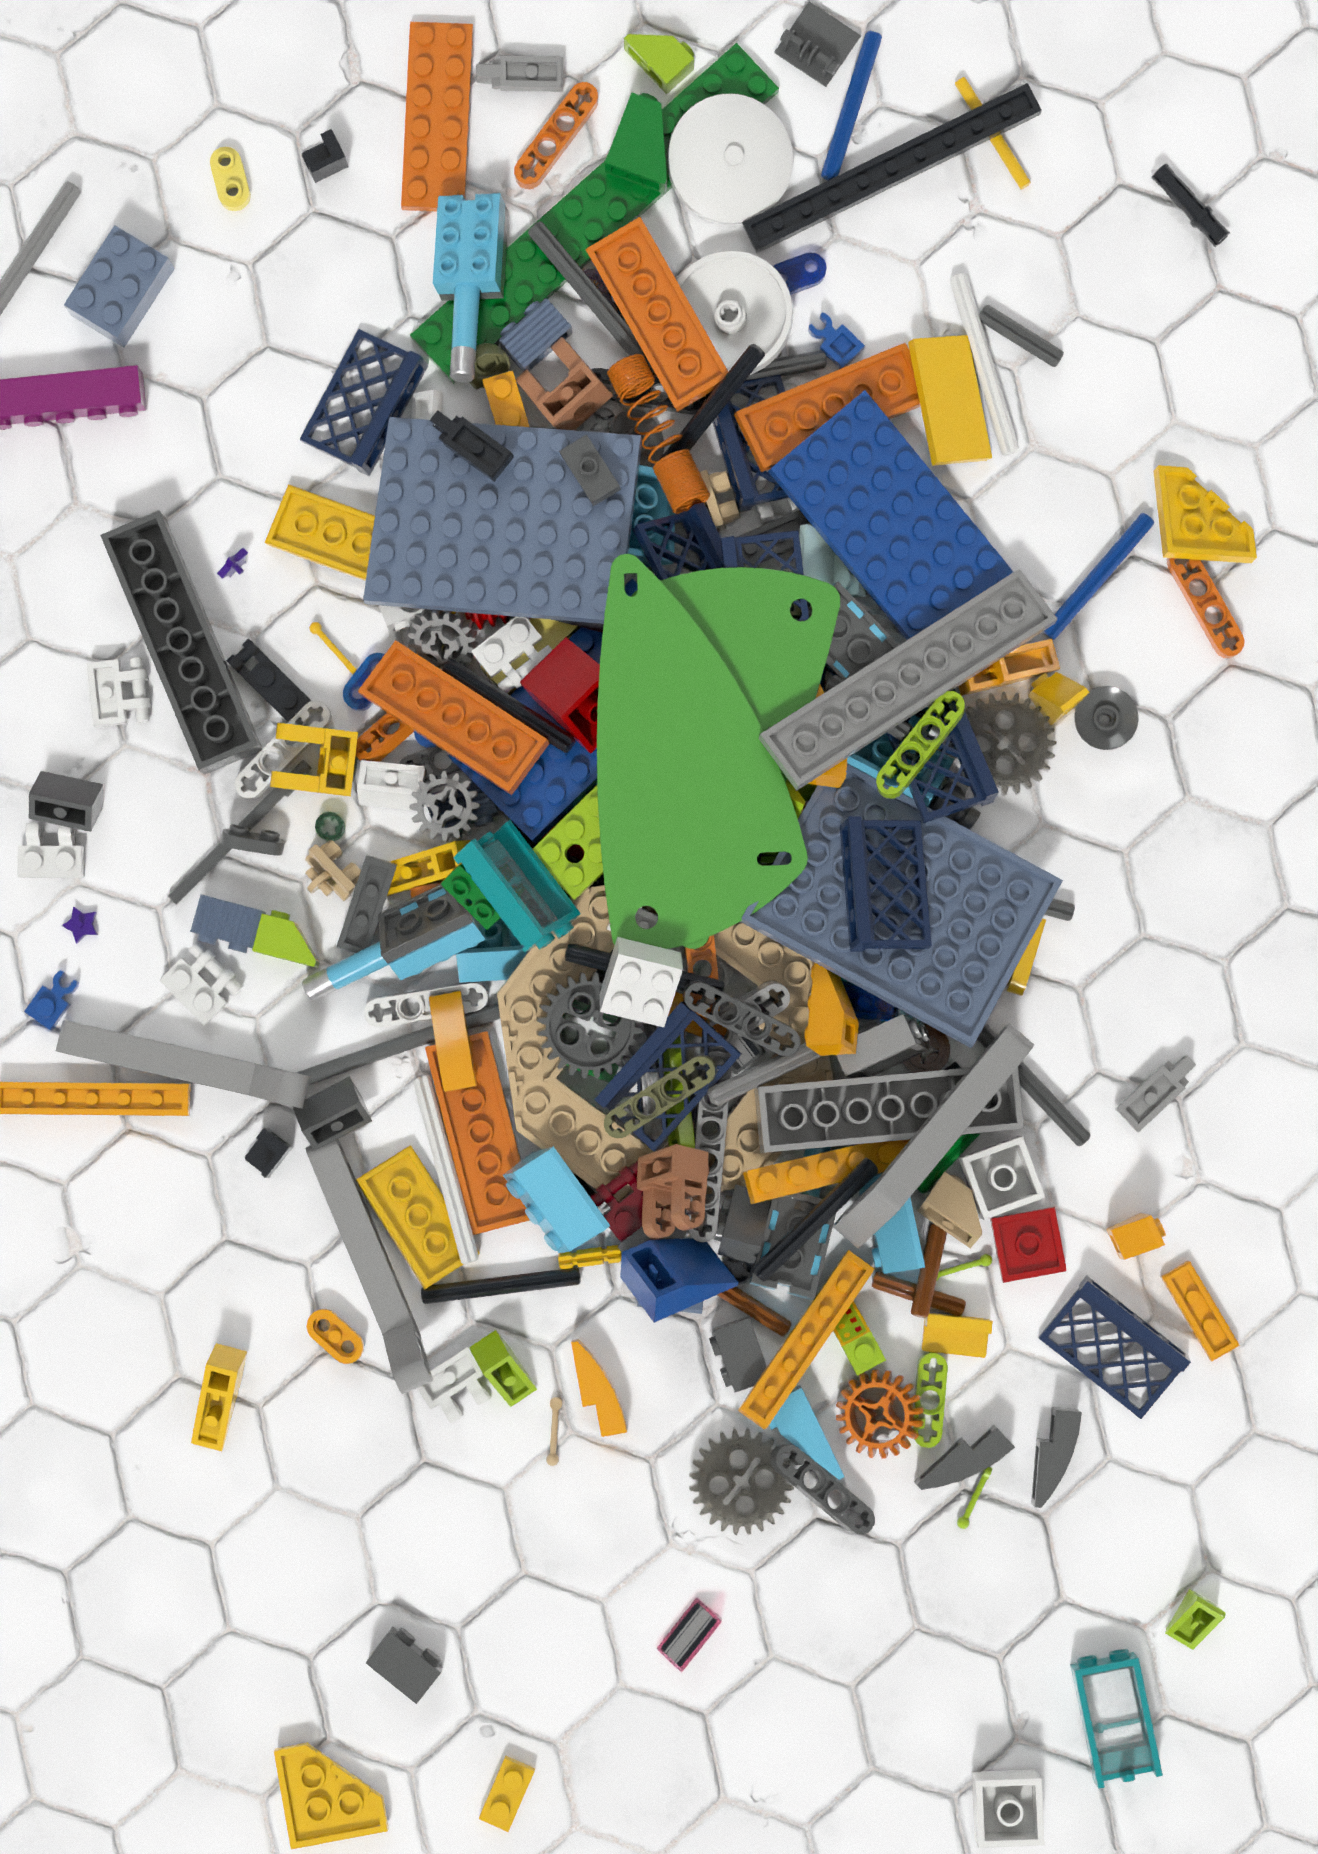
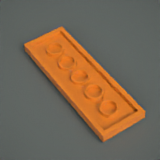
[401,21,473,212]
[586,217,728,412]
[734,342,920,472]
[358,640,550,795]
[425,1031,530,1235]

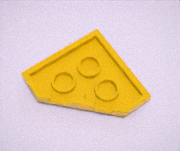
[1153,465,1257,563]
[274,1742,389,1850]

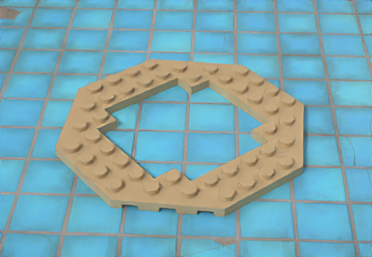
[497,885,833,1201]

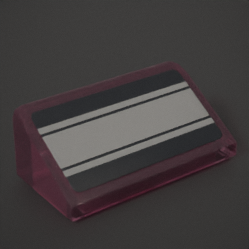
[656,1597,722,1673]

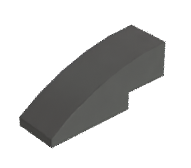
[1031,1407,1082,1508]
[914,1425,1015,1490]

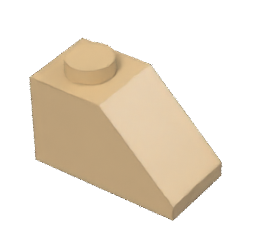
[917,1172,983,1249]

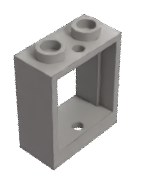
[836,1014,930,1078]

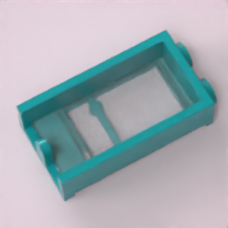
[453,820,581,953]
[1070,1649,1163,1789]

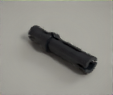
[1151,163,1230,247]

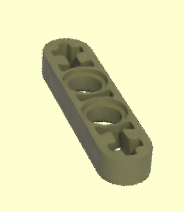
[604,1055,717,1138]

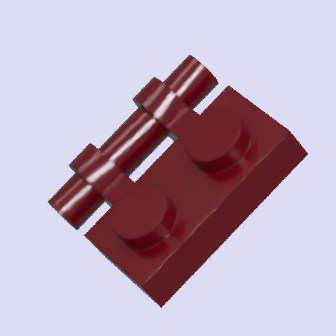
[590,1160,663,1243]

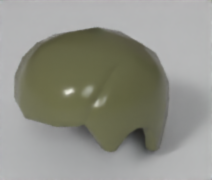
[469,343,511,390]

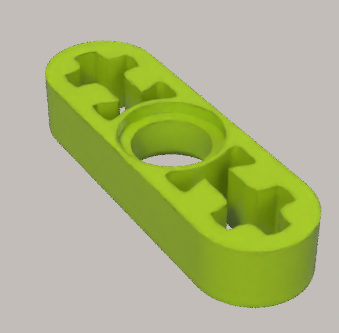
[912,1352,948,1448]

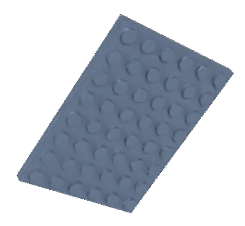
[363,417,642,624]
[740,764,1063,1048]

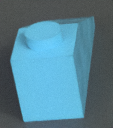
[769,1385,845,1480]

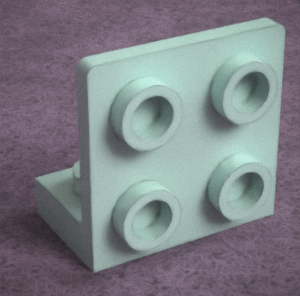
[799,524,866,598]

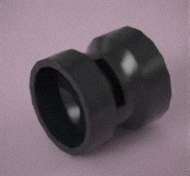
[722,1257,753,1285]

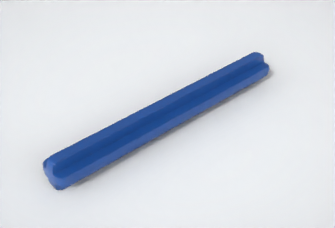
[821,31,882,180]
[1043,513,1154,640]

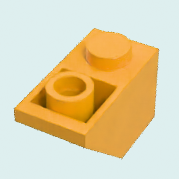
[1106,1213,1166,1260]

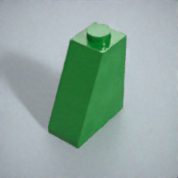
[605,92,667,194]

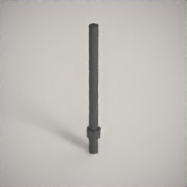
[168,759,312,904]

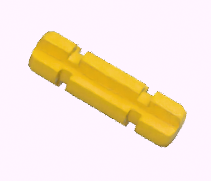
[558,1245,622,1269]

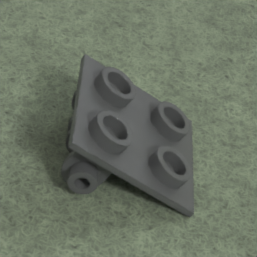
[774,1,861,87]

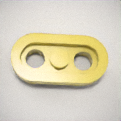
[210,147,251,211]

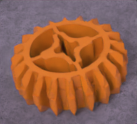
[836,1369,924,1459]

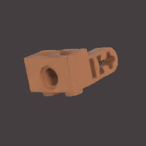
[515,337,613,431]
[637,1144,709,1240]

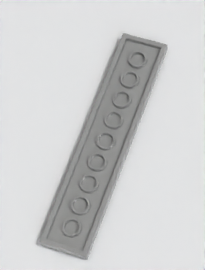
[758,569,1057,791]

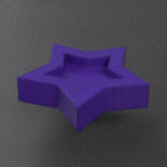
[217,548,248,579]
[62,907,98,944]

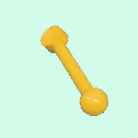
[309,622,358,674]

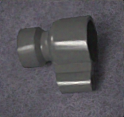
[929,778,981,830]

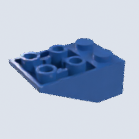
[620,1238,738,1323]

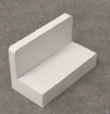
[357,760,426,811]

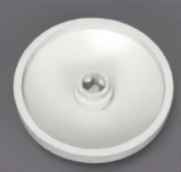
[667,94,793,225]
[677,251,794,375]

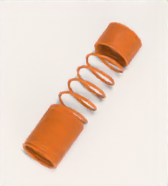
[607,354,710,514]

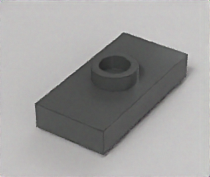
[559,434,621,507]

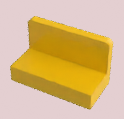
[921,1312,993,1358]

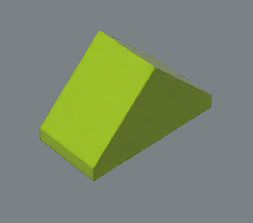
[1165,1589,1226,1650]

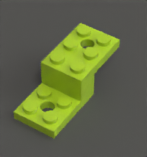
[533,786,603,900]

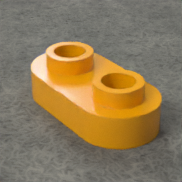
[306,1309,364,1364]

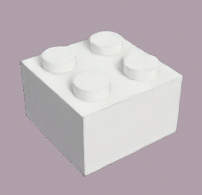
[599,937,683,1027]
[958,1136,1046,1220]
[971,1769,1045,1848]

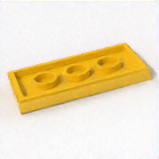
[908,335,992,466]
[264,484,375,581]
[355,1145,480,1290]

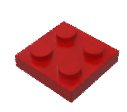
[990,1207,1067,1283]

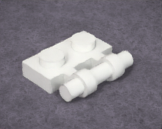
[471,617,552,693]
[86,657,151,728]
[159,942,243,1026]

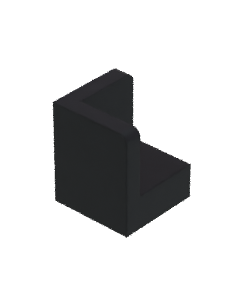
[302,129,349,183]
[245,1128,293,1178]

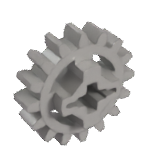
[407,609,478,669]
[409,771,481,842]

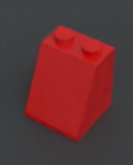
[520,637,600,754]

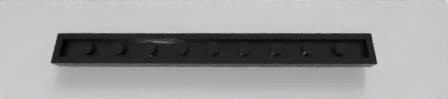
[742,83,1042,254]

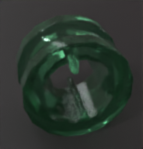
[315,812,346,841]

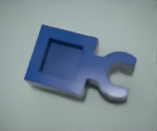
[808,312,865,369]
[24,970,80,1030]

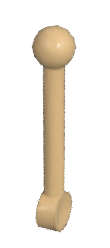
[546,1397,562,1466]

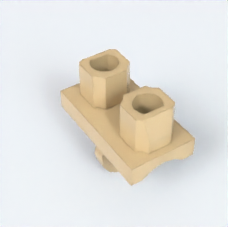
[699,470,741,532]
[305,840,361,901]

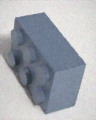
[64,225,175,348]

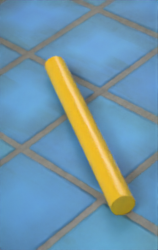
[955,77,1031,190]

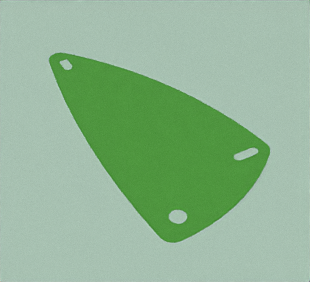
[597,554,808,949]
[631,567,840,949]

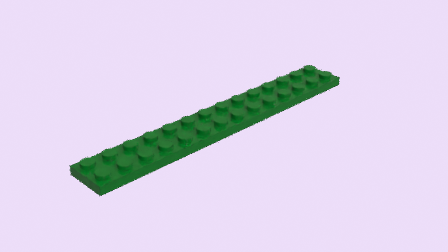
[410,43,779,384]

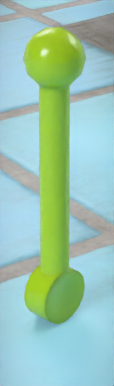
[937,1254,993,1281]
[957,1467,993,1529]

